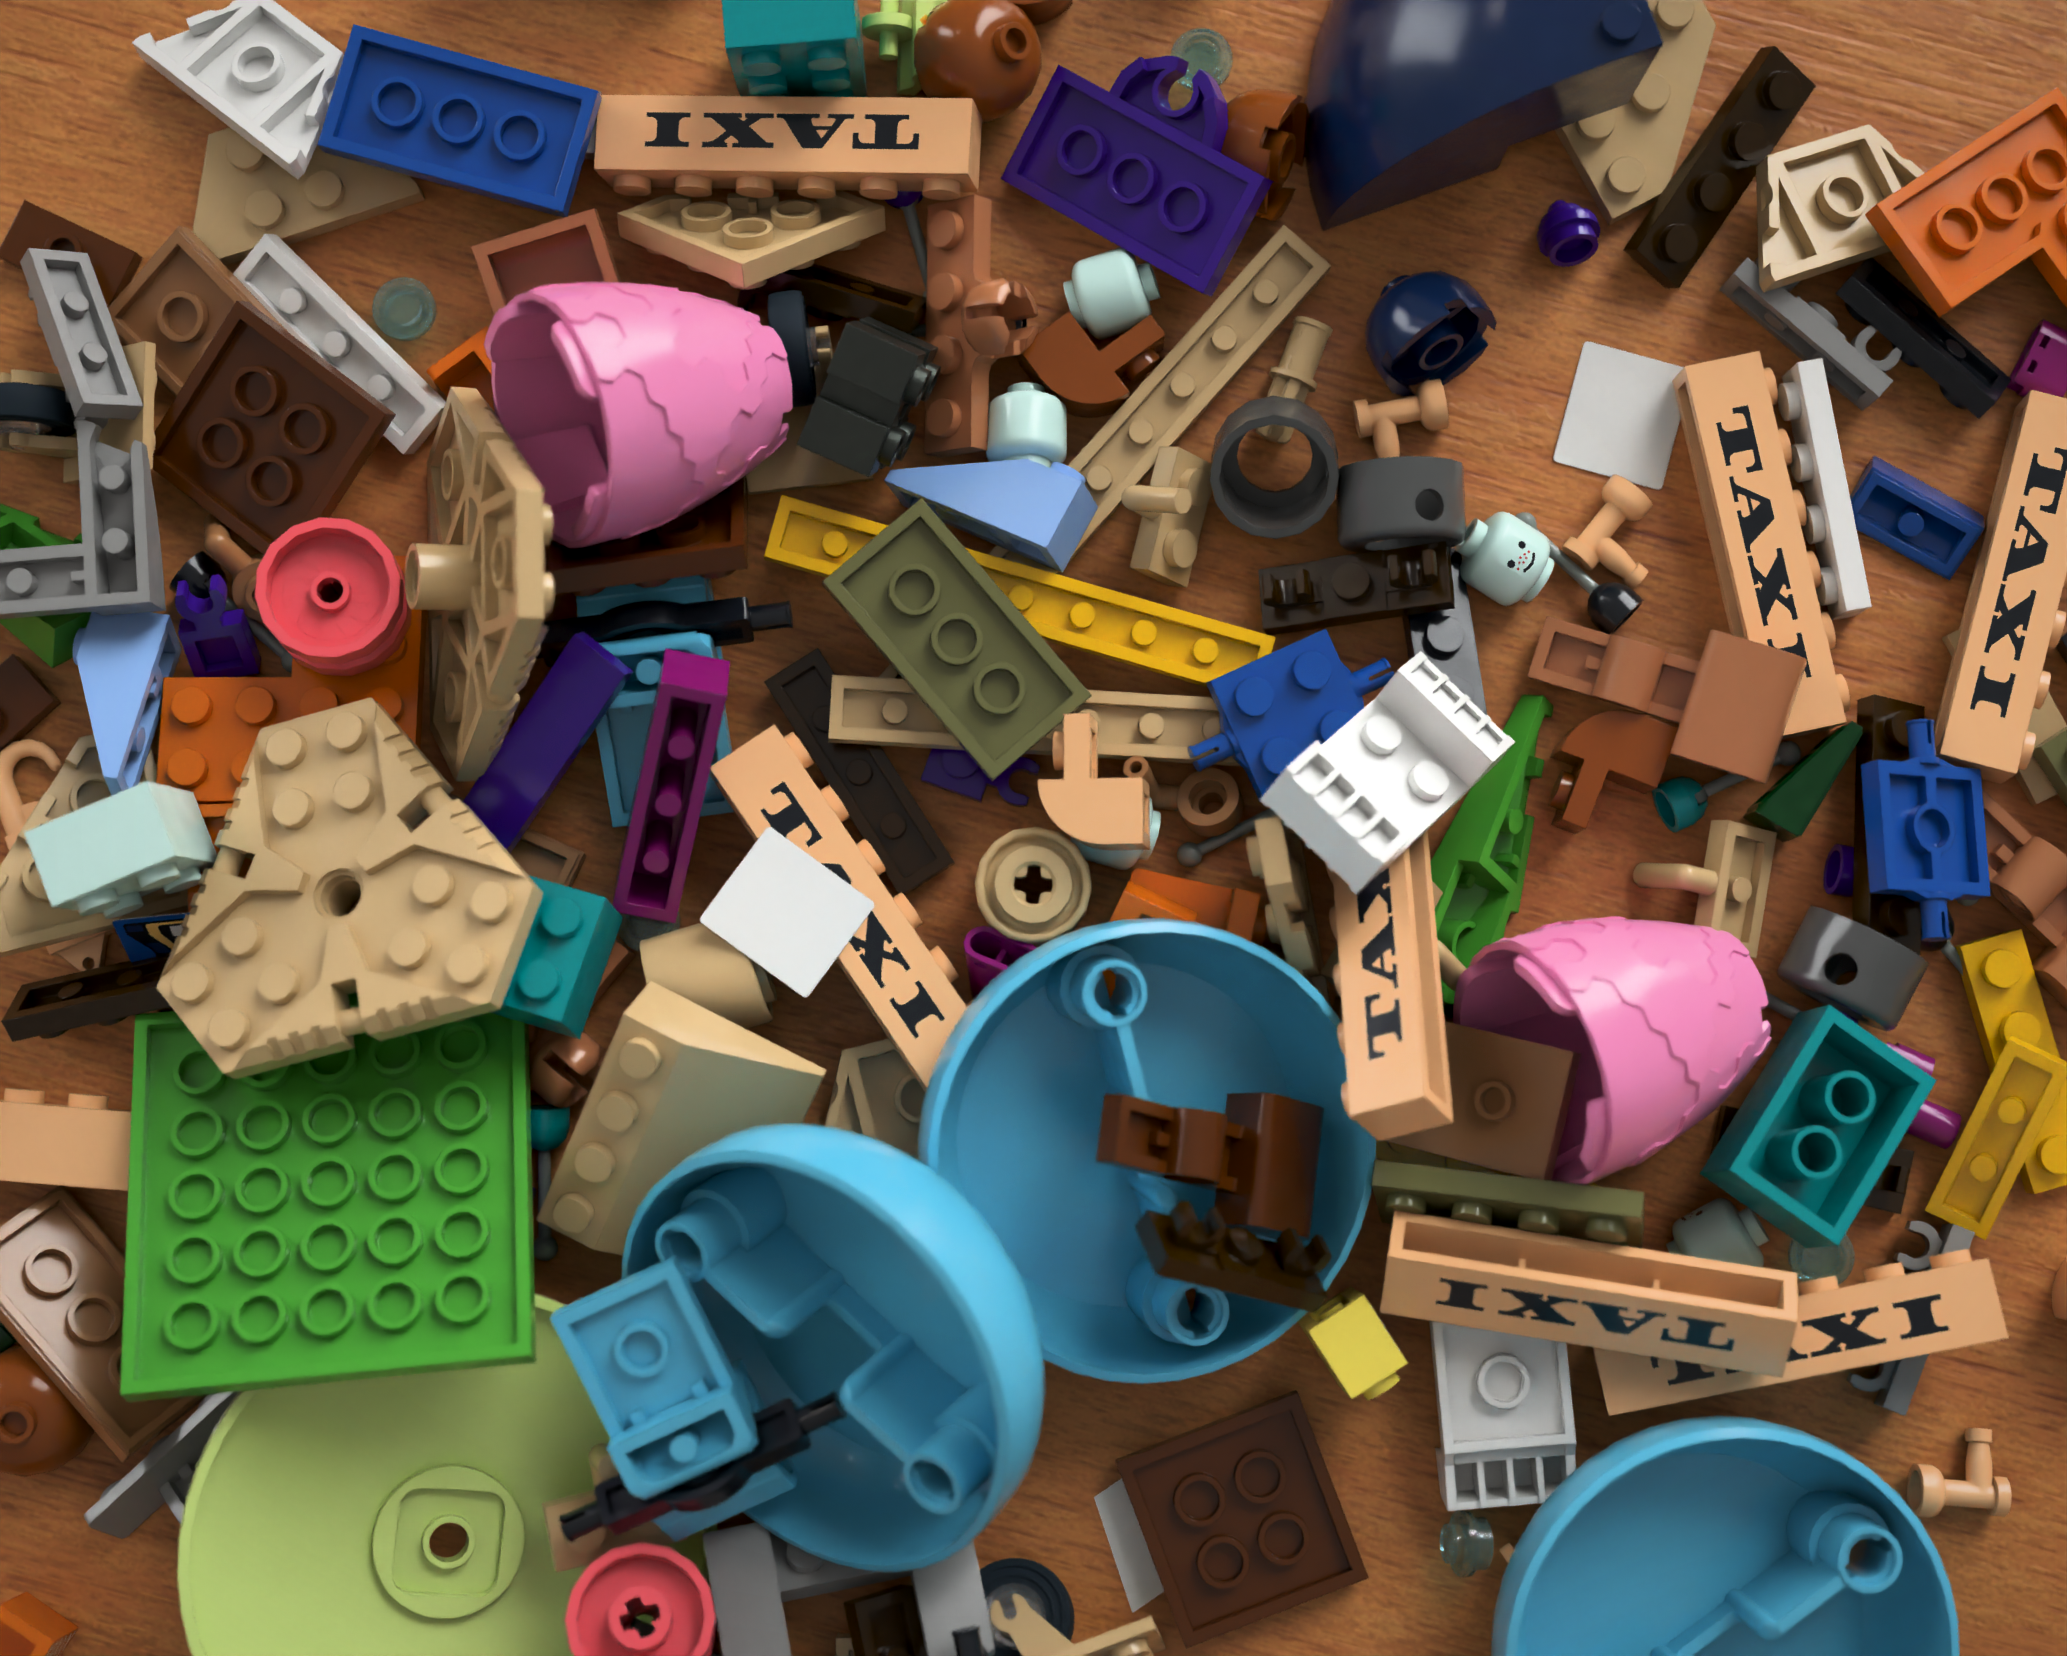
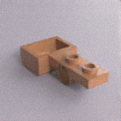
[471,208,621,315]
[1527,616,1807,785]
[1982,790,2067,1010]

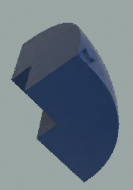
[1305,0,1663,231]

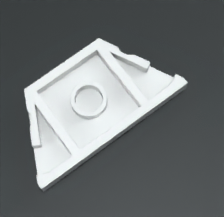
[132,0,344,180]

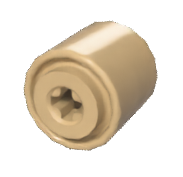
[975,827,1092,947]
[640,923,777,1029]

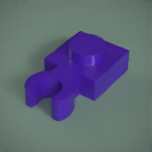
[175,574,261,677]
[921,748,1040,807]

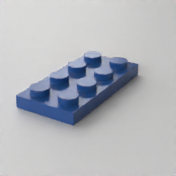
[317,24,602,218]

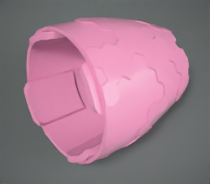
[484,282,793,549]
[1453,916,1772,1185]

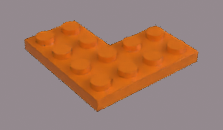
[1865,87,2067,318]
[156,556,427,805]

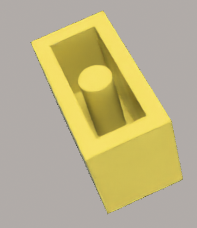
[1298,1286,1407,1400]

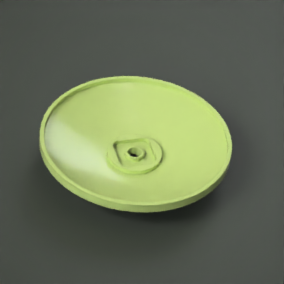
[177,1293,717,1656]

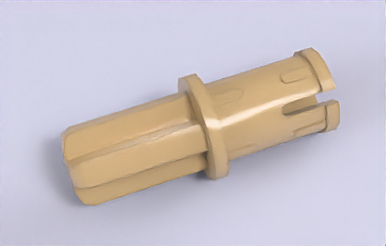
[1255,316,1333,444]

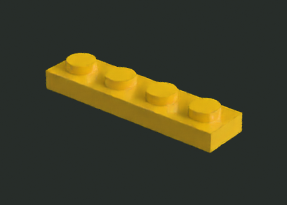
[1954,929,2067,1194]

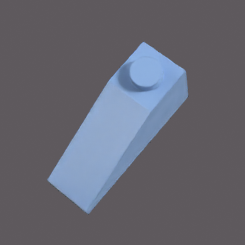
[884,459,1098,573]
[73,612,182,796]

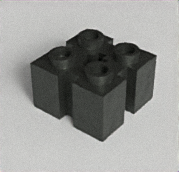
[797,317,941,477]

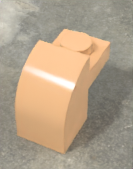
[1038,713,1150,850]

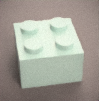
[24,781,217,919]

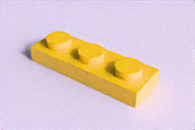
[1924,1036,2067,1240]

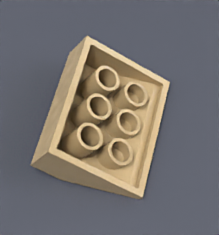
[536,981,827,1256]

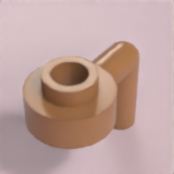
[204,514,264,621]
[1123,756,1244,837]

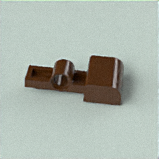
[1096,1092,1324,1241]

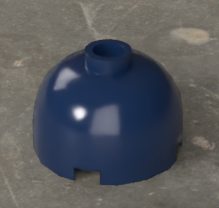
[1365,271,1497,396]

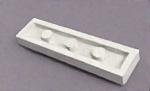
[233,234,446,455]
[1778,358,1872,620]

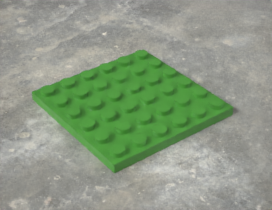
[120,993,536,1402]

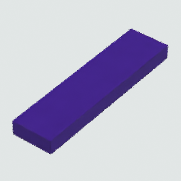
[463,631,634,854]

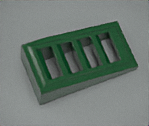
[1743,721,1864,842]

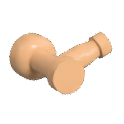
[1353,378,1449,458]
[1562,474,1653,589]
[1907,1428,2012,1518]

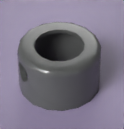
[1210,396,1339,539]
[1336,456,1466,553]
[1777,906,1929,1031]

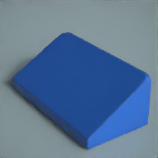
[1850,456,1985,581]

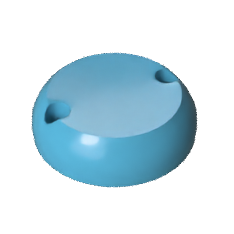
[918,918,1376,1384]
[621,1124,1045,1572]
[1491,1416,1960,1656]

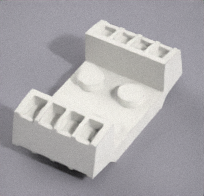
[1260,651,1515,894]
[1429,1321,1576,1511]

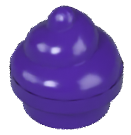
[1536,200,1600,267]

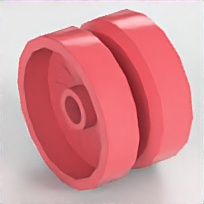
[255,517,412,676]
[565,1542,718,1656]

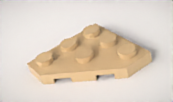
[1555,0,1716,226]
[617,191,886,290]
[0,734,188,958]
[1246,816,1331,1006]

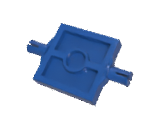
[1187,628,1394,800]
[1861,719,1991,942]

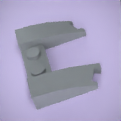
[0,420,166,619]
[702,1523,995,1656]

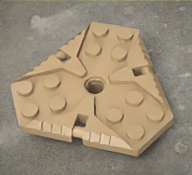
[405,387,554,781]
[157,697,544,1079]

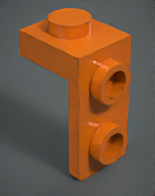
[1130,868,1267,947]

